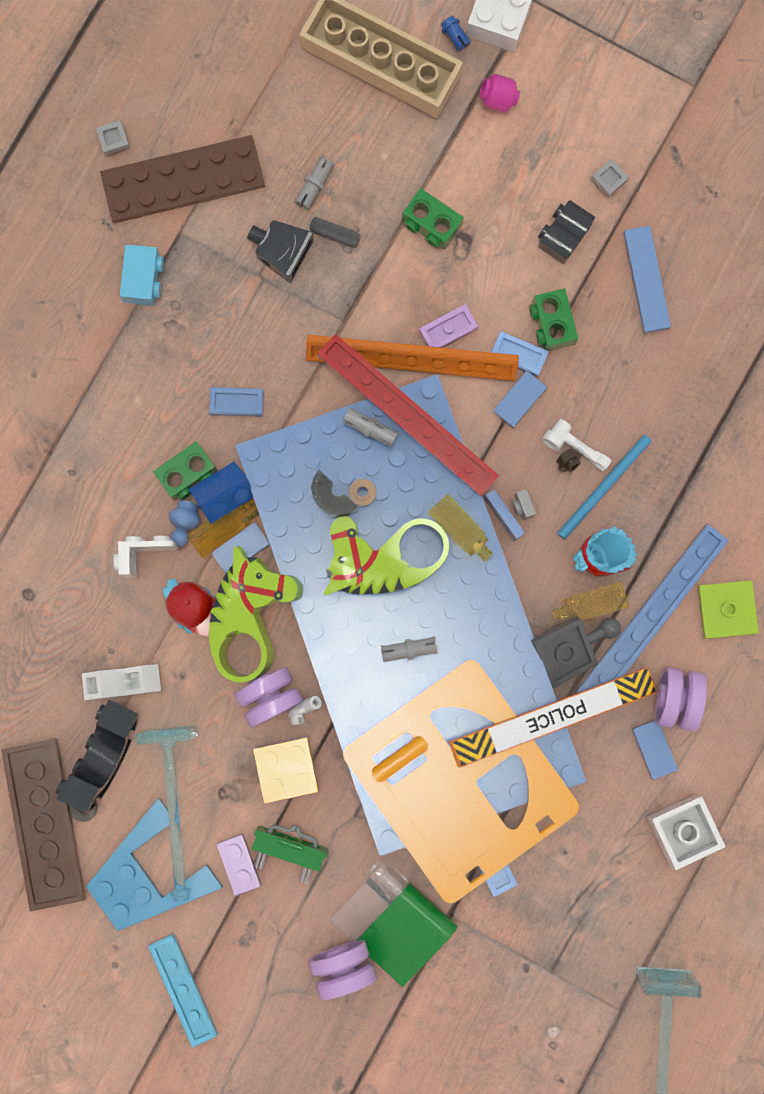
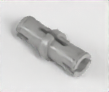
[294,156,335,210]
[342,407,399,448]
[381,636,438,663]

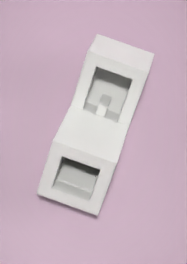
[82,664,161,700]

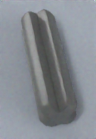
[310,217,360,248]

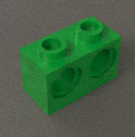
[402,188,464,250]
[529,288,578,351]
[153,441,218,501]

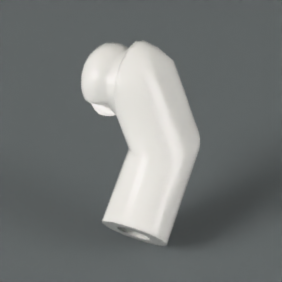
[288,696,322,726]

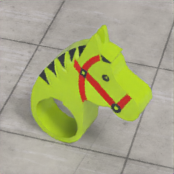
[323,516,449,595]
[209,546,303,682]

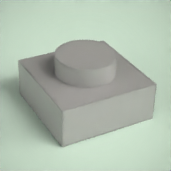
[96,120,130,156]
[591,158,629,198]
[512,489,536,520]

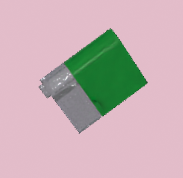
[330,859,458,987]

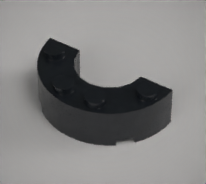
[55,700,139,814]

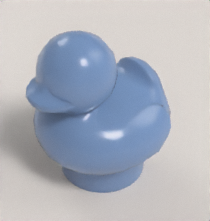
[169,500,201,547]

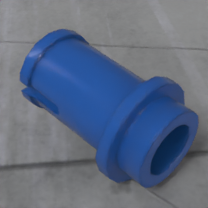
[441,16,471,52]

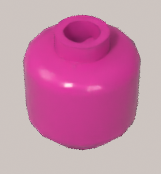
[479,74,520,112]

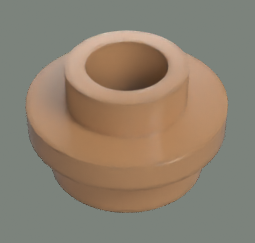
[349,479,376,506]

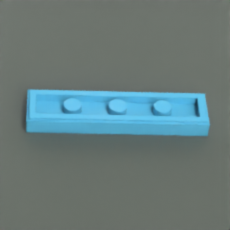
[148,933,218,1048]

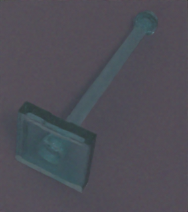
[135,725,197,901]
[636,967,702,1094]

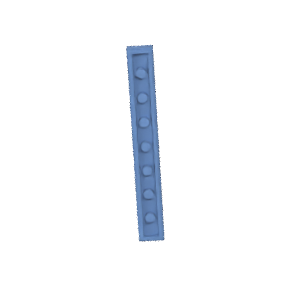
[576,524,729,693]

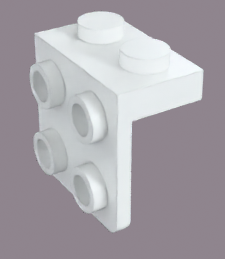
[114,536,179,578]

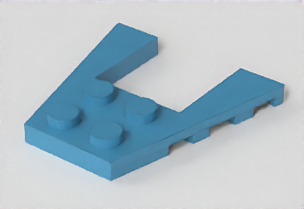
[86,799,223,931]

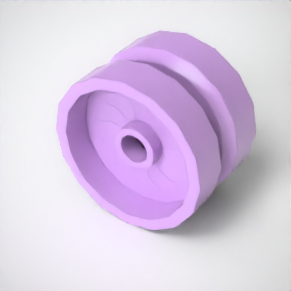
[234,667,304,728]
[655,667,707,732]
[307,940,377,1000]

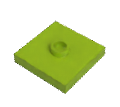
[698,580,759,639]

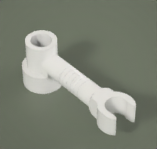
[542,419,612,472]

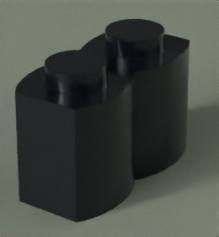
[538,200,596,264]

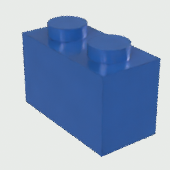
[189,462,254,524]

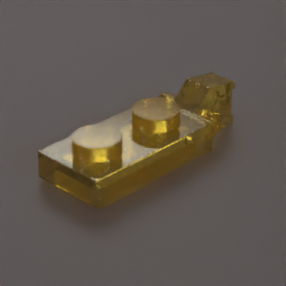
[428,494,493,563]
[187,499,259,558]
[552,582,629,621]

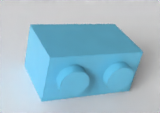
[120,245,164,306]

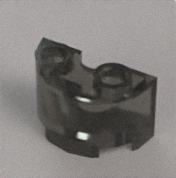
[311,469,359,518]

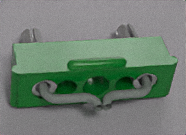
[252,825,329,884]

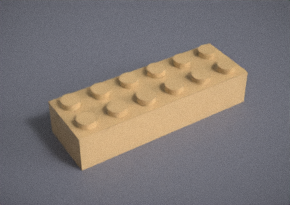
[299,0,463,119]

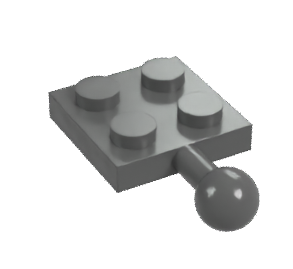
[531,616,621,688]

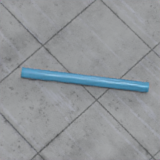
[557,435,652,540]

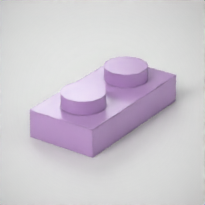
[419,304,478,348]
[217,834,261,896]

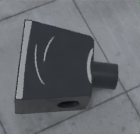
[247,220,314,283]

